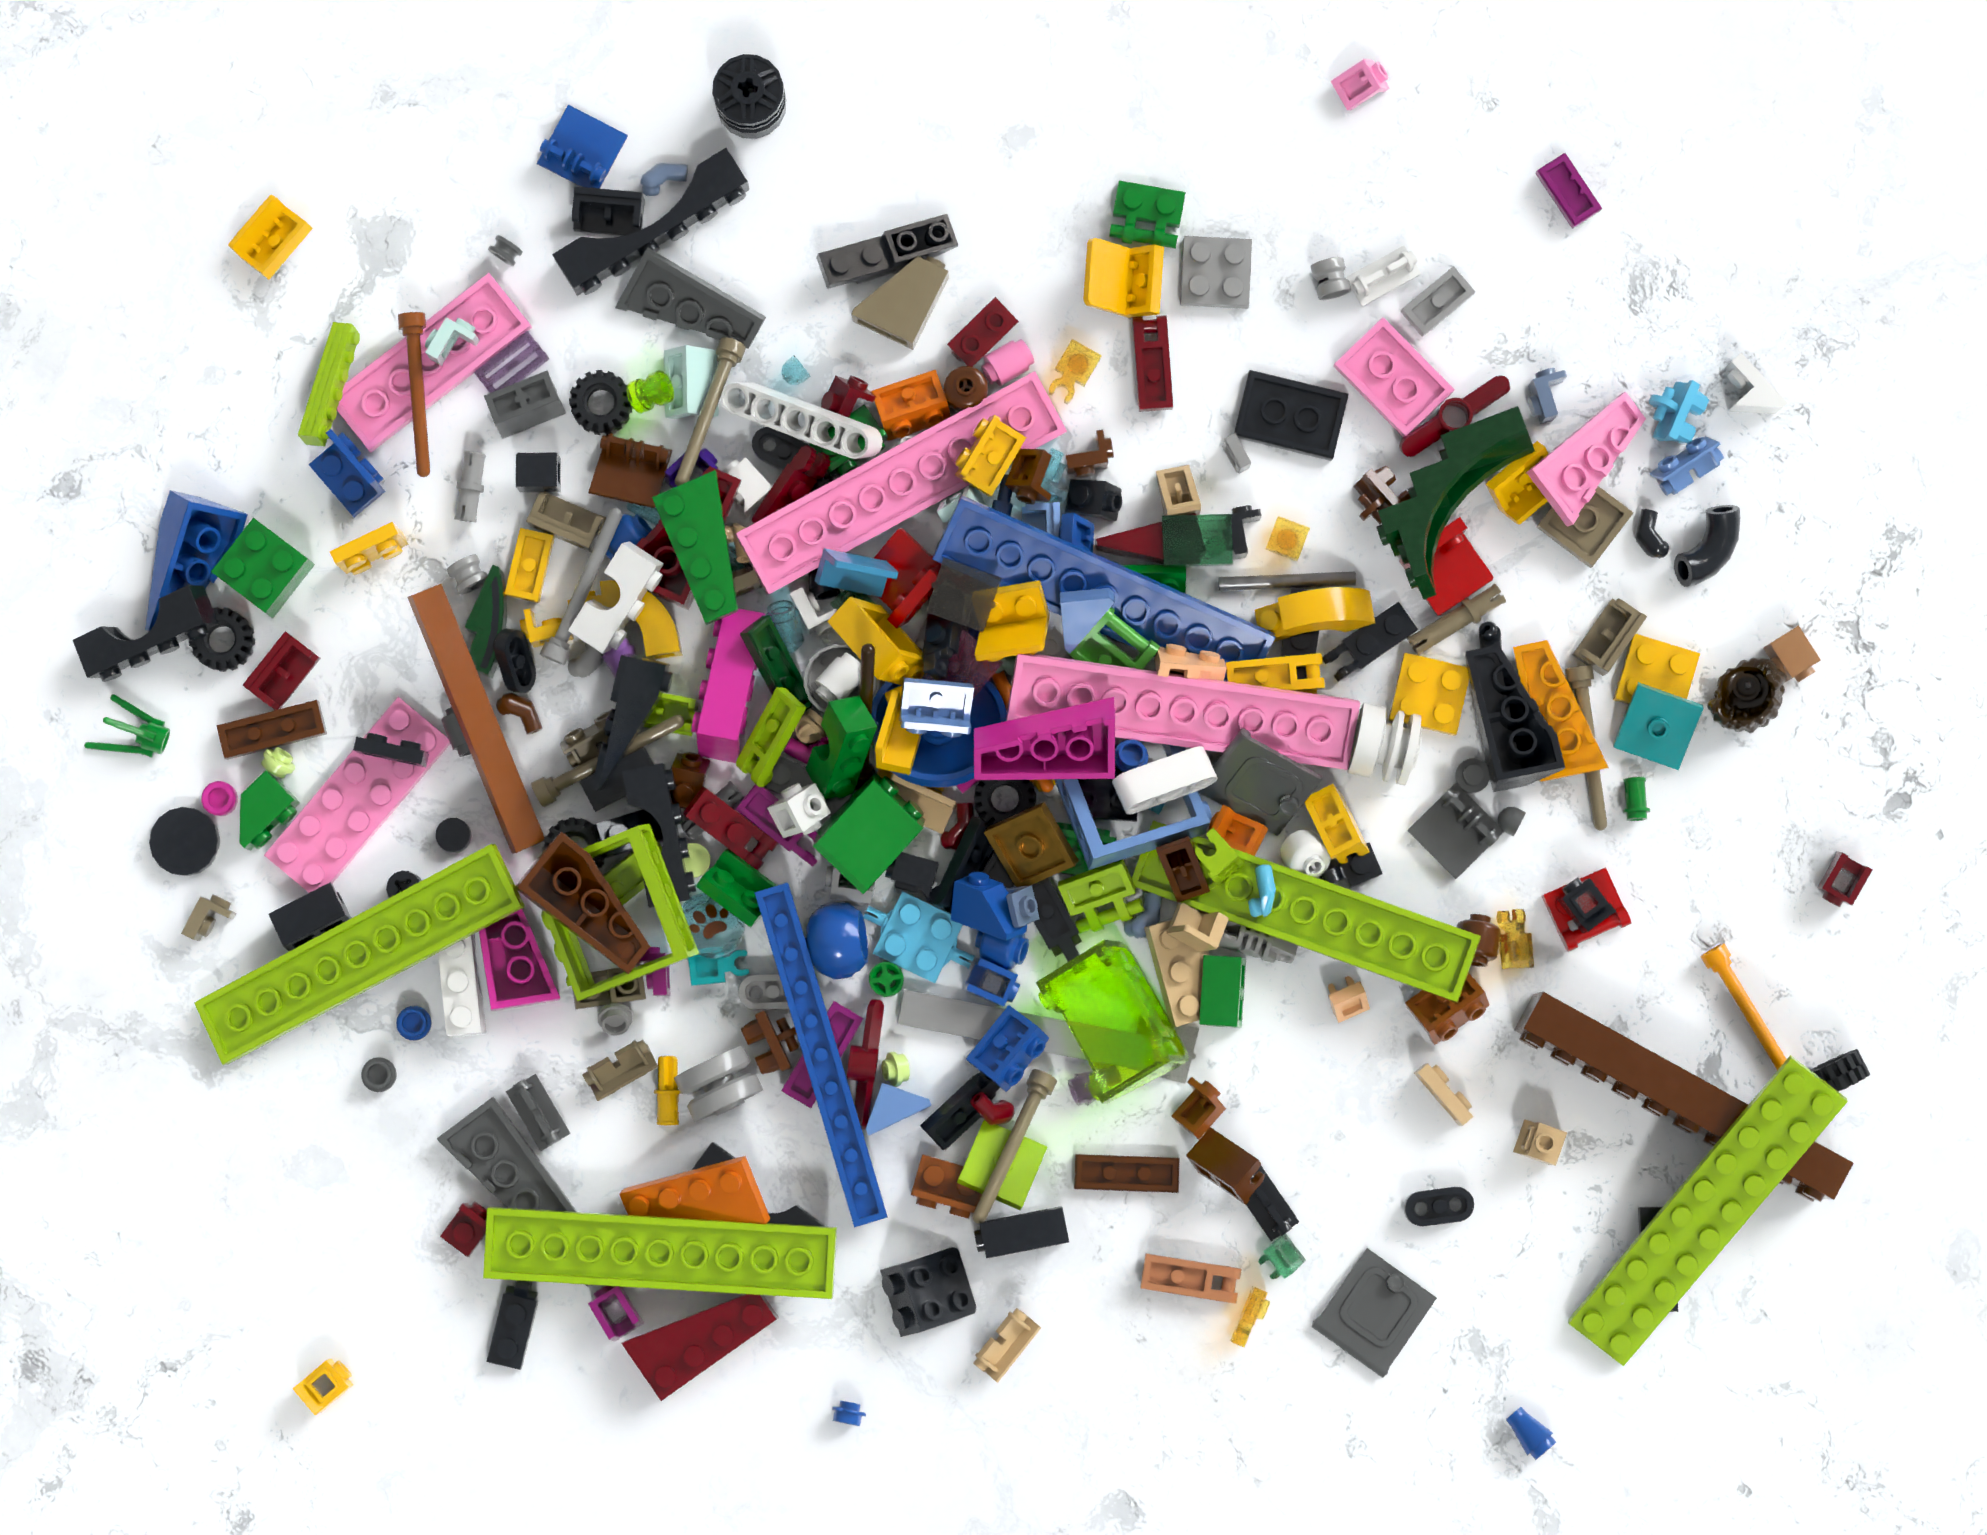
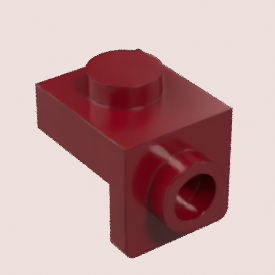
[821,375,876,418]

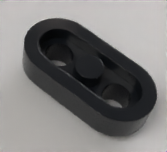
[752,427,810,471]
[493,628,536,693]
[1404,1187,1474,1226]

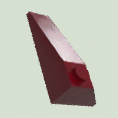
[636,466,742,610]

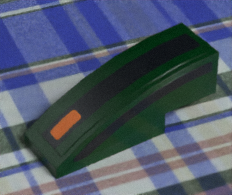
[465,565,507,679]

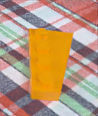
[1513,640,1609,782]

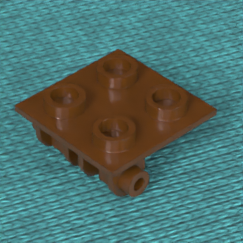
[588,433,673,508]

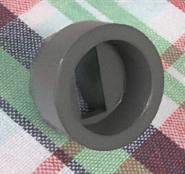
[1498,807,1526,837]

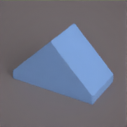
[1060,588,1115,653]
[866,1083,932,1136]

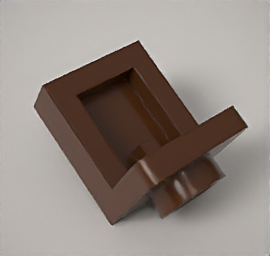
[1065,429,1114,478]
[670,752,710,808]

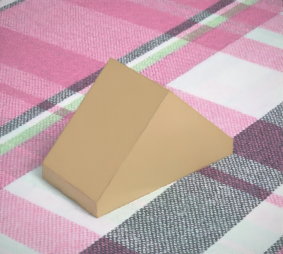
[1156,465,1201,521]

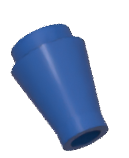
[1506,1406,1556,1460]

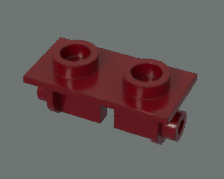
[947,297,1019,367]

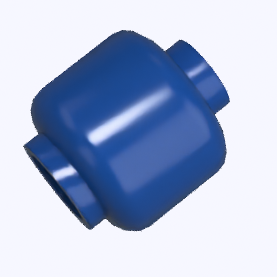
[606,514,652,560]
[975,931,1029,970]

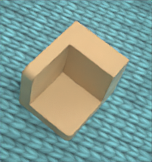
[1167,903,1229,952]

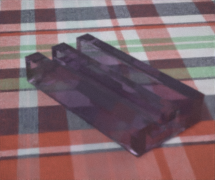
[474,331,549,393]

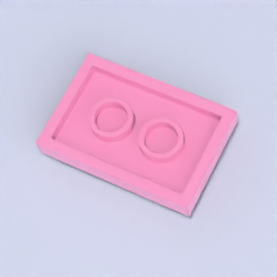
[1333,317,1455,438]

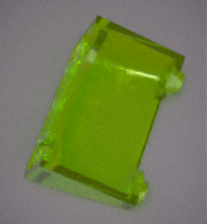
[1036,940,1189,1104]

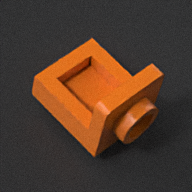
[1209,805,1268,856]

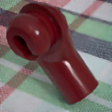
[970,1092,1015,1125]

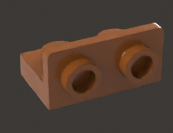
[1405,972,1490,1045]
[911,1154,982,1219]

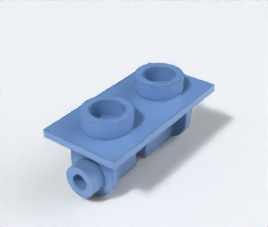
[1650,436,1724,496]

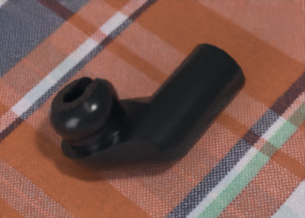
[1635,509,1669,559]

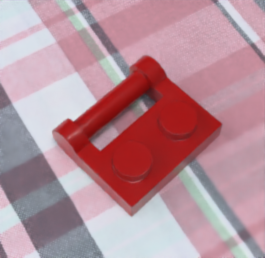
[1541,867,1631,952]

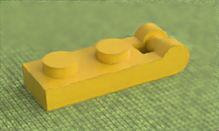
[1226,653,1325,691]

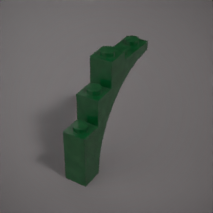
[1376,406,1535,600]

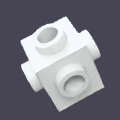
[767,783,831,838]

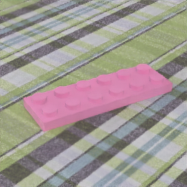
[337,273,532,453]
[264,697,450,893]

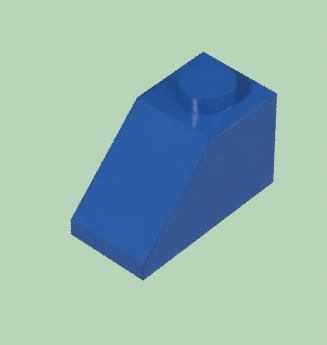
[951,872,1027,941]

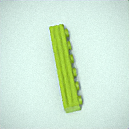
[298,322,360,447]

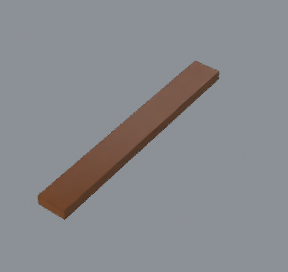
[407,584,544,854]

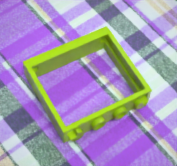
[541,824,699,1001]

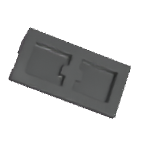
[484,370,566,439]

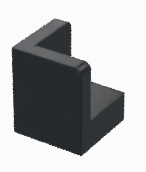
[516,453,561,492]

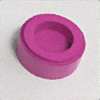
[201,781,238,816]

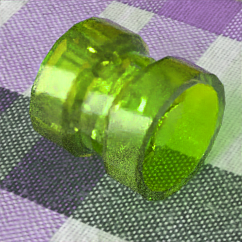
[626,370,674,414]

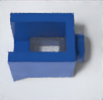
[963,958,1020,1007]

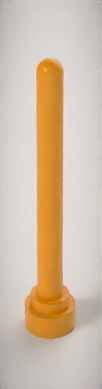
[1700,943,1787,1070]

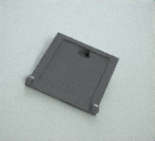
[1198,729,1322,836]
[1311,1248,1437,1378]

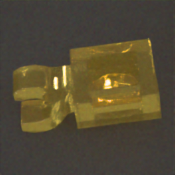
[1496,909,1534,969]

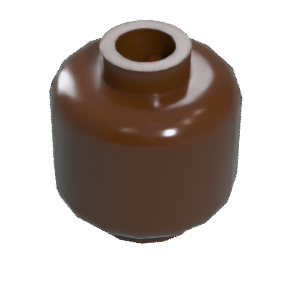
[944,366,988,412]
[1457,914,1501,967]

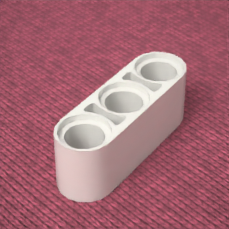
[1112,746,1218,814]

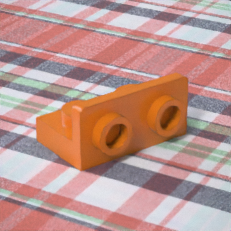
[871,370,951,441]

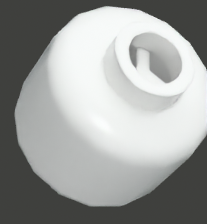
[1280,829,1331,878]

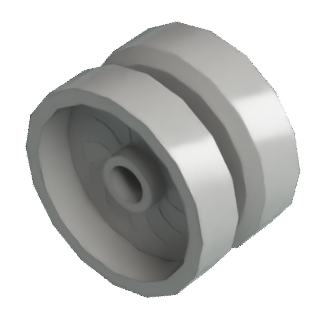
[674,1046,763,1122]

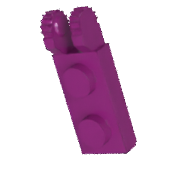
[736,784,818,867]

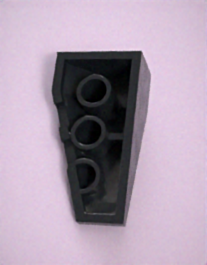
[1465,645,1565,792]

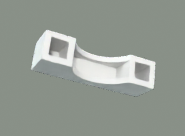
[438,934,486,1037]

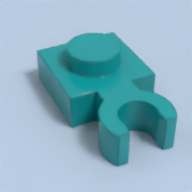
[688,948,749,986]

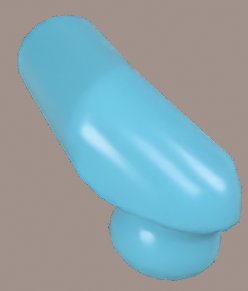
[1248,864,1276,917]

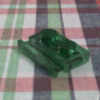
[1162,514,1233,567]

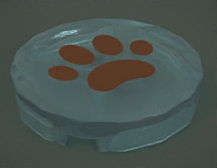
[682,893,745,959]

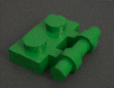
[1109,180,1186,249]

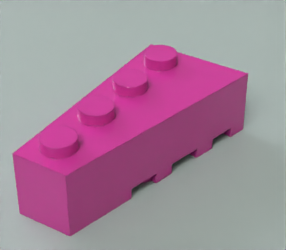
[691,608,766,763]
[974,697,1115,780]
[479,909,561,1011]

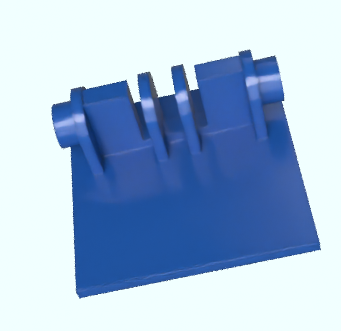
[536,105,628,189]

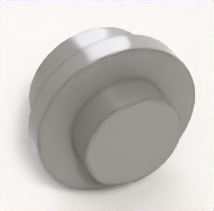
[598,1003,632,1035]

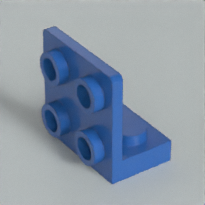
[308,429,386,518]

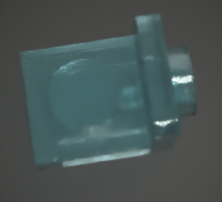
[1041,448,1068,504]

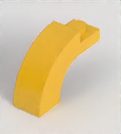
[1254,587,1375,642]

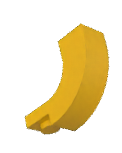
[567,580,683,660]

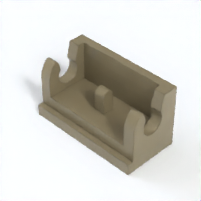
[526,491,606,552]
[1572,598,1648,676]

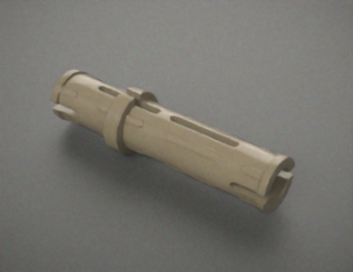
[1407,584,1506,656]

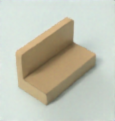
[890,773,957,834]

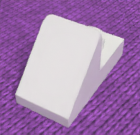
[1725,352,1788,414]

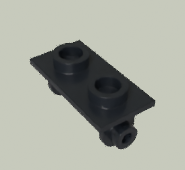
[1246,1166,1299,1242]

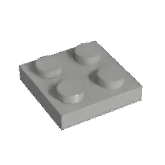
[1181,236,1252,309]

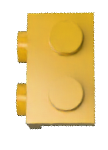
[228,194,313,280]
[955,415,1027,497]
[1485,441,1549,524]

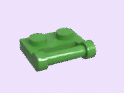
[1067,607,1160,669]

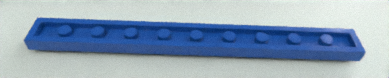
[755,883,888,1228]

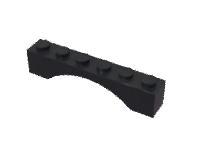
[552,148,750,296]

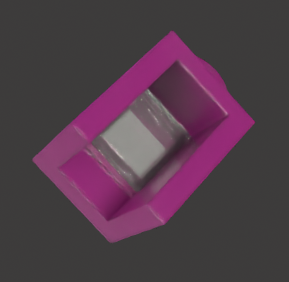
[588,1286,644,1341]

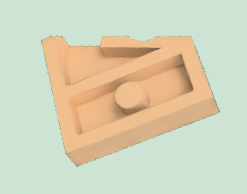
[1154,644,1227,681]

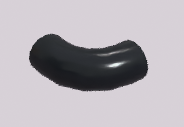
[1674,505,1741,587]

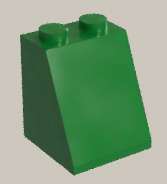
[813,772,925,894]

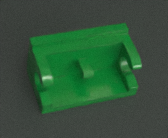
[1199,955,1246,1028]

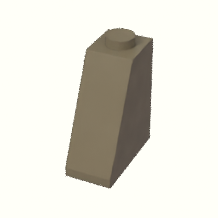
[851,256,949,350]

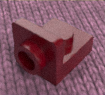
[440,1201,487,1257]

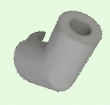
[568,642,603,678]

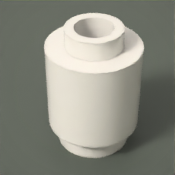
[815,652,861,703]

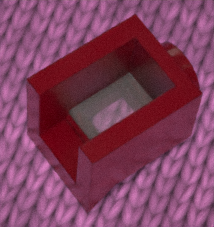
[1817,851,1873,907]

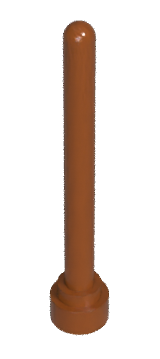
[398,312,430,478]

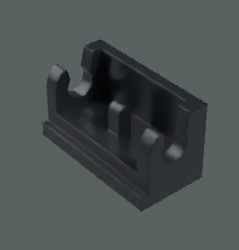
[572,186,645,235]
[268,882,352,951]

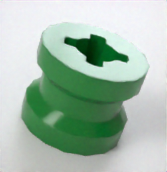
[869,962,904,997]

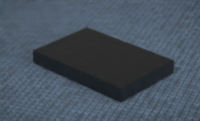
[1234,370,1349,461]

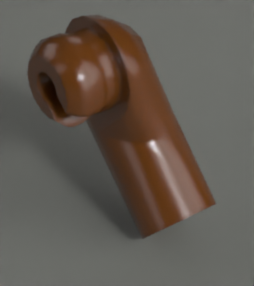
[496,693,543,735]

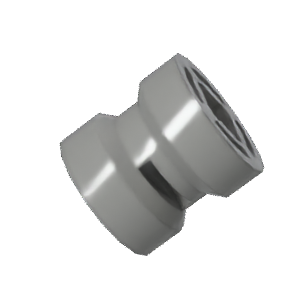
[1310,257,1351,300]

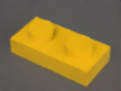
[505,528,555,603]

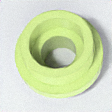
[261,747,295,778]
[881,1052,910,1087]

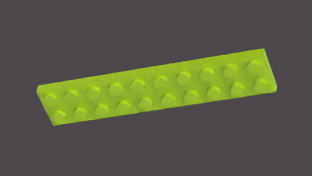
[1131,820,1481,1003]
[194,844,525,1065]
[1568,1055,1848,1366]
[483,1207,837,1299]

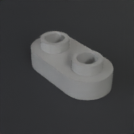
[738,974,789,1010]

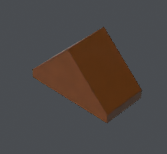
[1156,836,1210,903]

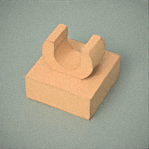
[1328,976,1370,1023]

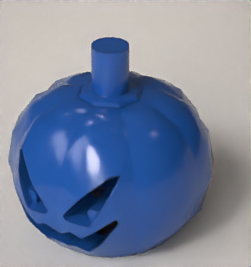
[805,902,868,979]

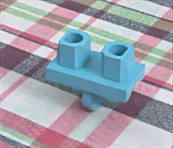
[1649,380,1709,444]

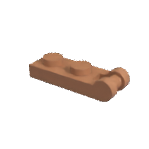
[1140,1253,1242,1304]

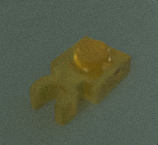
[1049,339,1102,405]
[1230,1286,1270,1347]

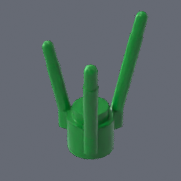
[84,694,170,758]

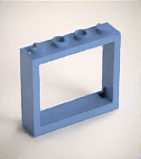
[1054,744,1212,870]

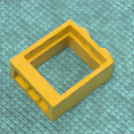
[827,597,925,685]

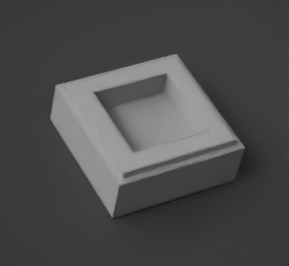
[1222,433,1252,474]

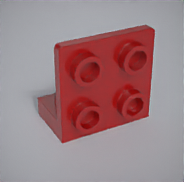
[1399,517,1494,616]
[874,528,951,629]

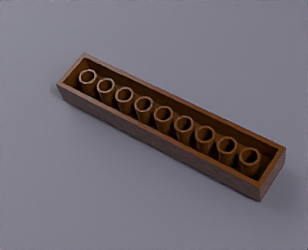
[1514,992,1854,1202]

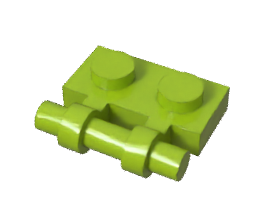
[1058,860,1145,934]

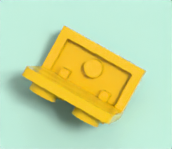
[1083,238,1164,318]

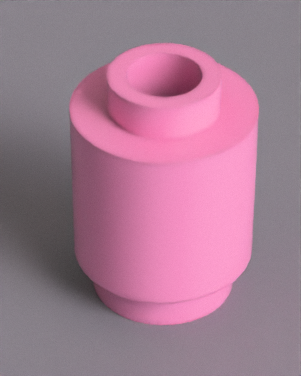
[981,339,1034,386]

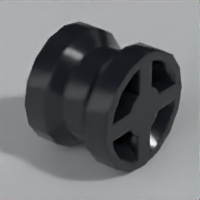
[386,871,422,898]

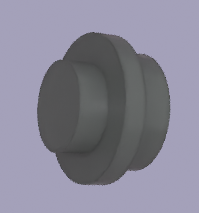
[1455,758,1490,793]
[361,1057,397,1092]

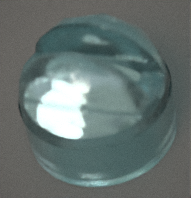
[781,355,811,385]

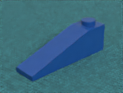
[145,490,248,631]

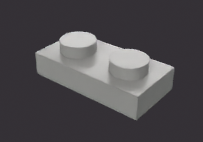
[1401,266,1476,338]

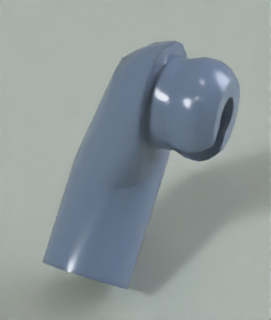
[1124,893,1161,939]

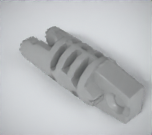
[1219,921,1298,964]

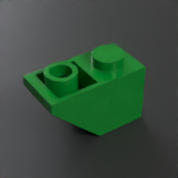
[239,770,300,851]

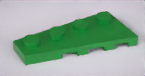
[652,470,738,625]

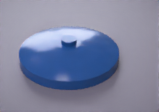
[871,662,1007,788]

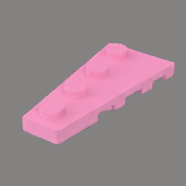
[1526,392,1646,527]

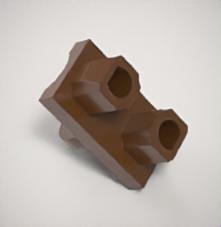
[1353,466,1411,525]
[741,1011,800,1075]

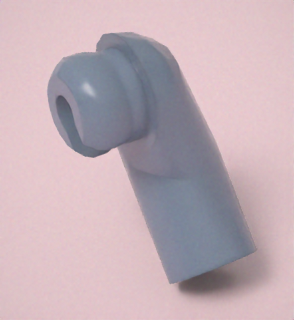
[640,163,688,196]

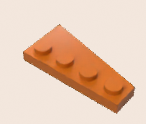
[619,1156,771,1224]

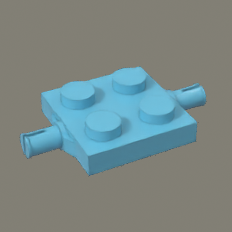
[863,891,975,983]

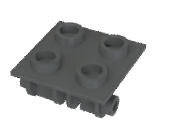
[1407,783,1504,879]

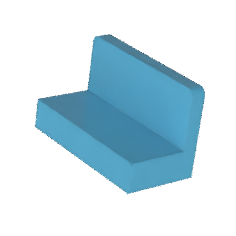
[815,548,899,597]

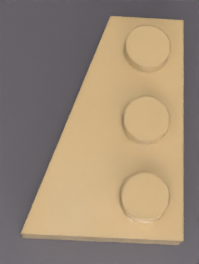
[1144,911,1209,1027]

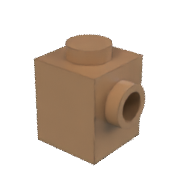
[1763,625,1821,682]

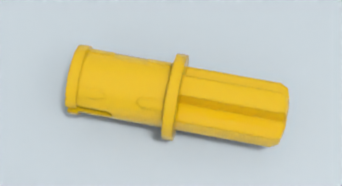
[654,1056,680,1125]

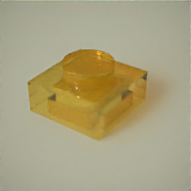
[1265,516,1310,561]

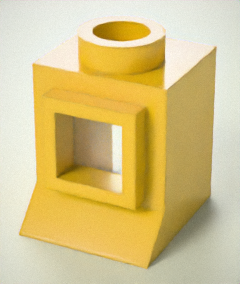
[292,1359,353,1415]

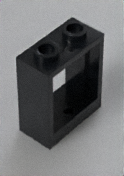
[974,1206,1069,1259]

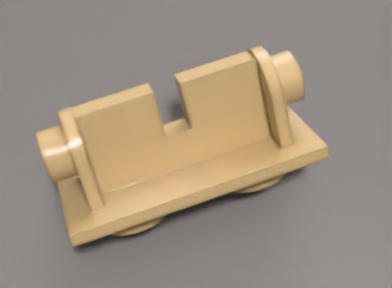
[973,1308,1041,1383]

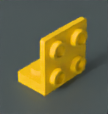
[972,580,1050,662]

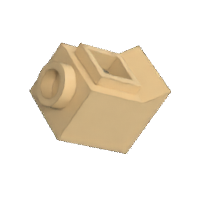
[1513,1119,1567,1166]

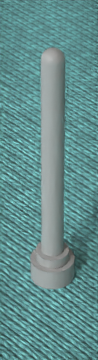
[540,508,622,665]

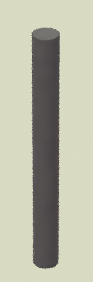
[1218,571,1356,591]

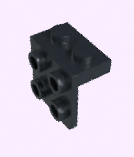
[880,1247,976,1337]

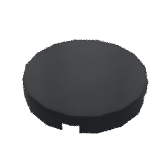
[149,807,220,876]

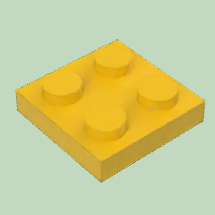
[329,522,409,575]
[1613,634,1700,705]
[1388,653,1469,736]

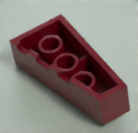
[621,1294,779,1401]

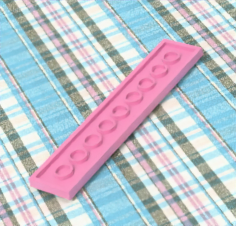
[735,371,1067,595]
[1006,654,1360,770]

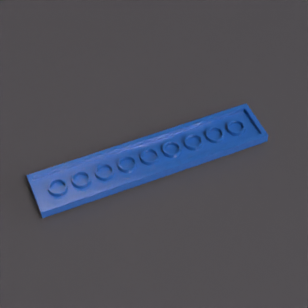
[932,495,1276,681]

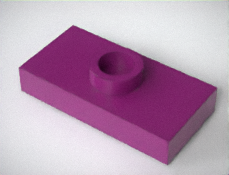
[1535,153,1603,229]

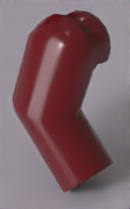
[940,803,974,850]

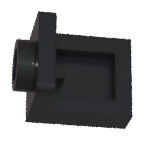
[1065,479,1122,521]
[1222,505,1262,560]

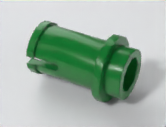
[1623,777,1651,821]

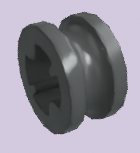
[488,235,523,266]

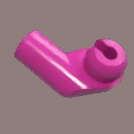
[784,737,829,765]

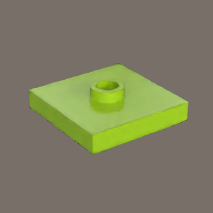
[957,1120,1047,1211]

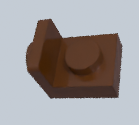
[1005,449,1052,504]

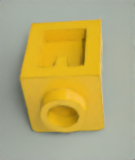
[519,608,574,648]

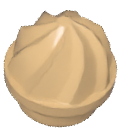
[795,708,827,744]

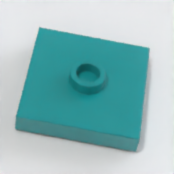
[1613,682,1704,770]

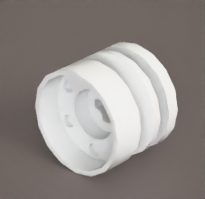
[1347,703,1422,786]

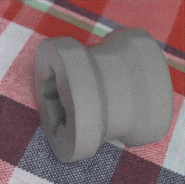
[447,554,488,595]

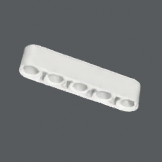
[721,382,883,459]

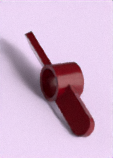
[1399,375,1510,457]
[847,999,884,1130]

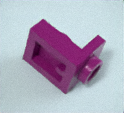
[638,947,671,997]

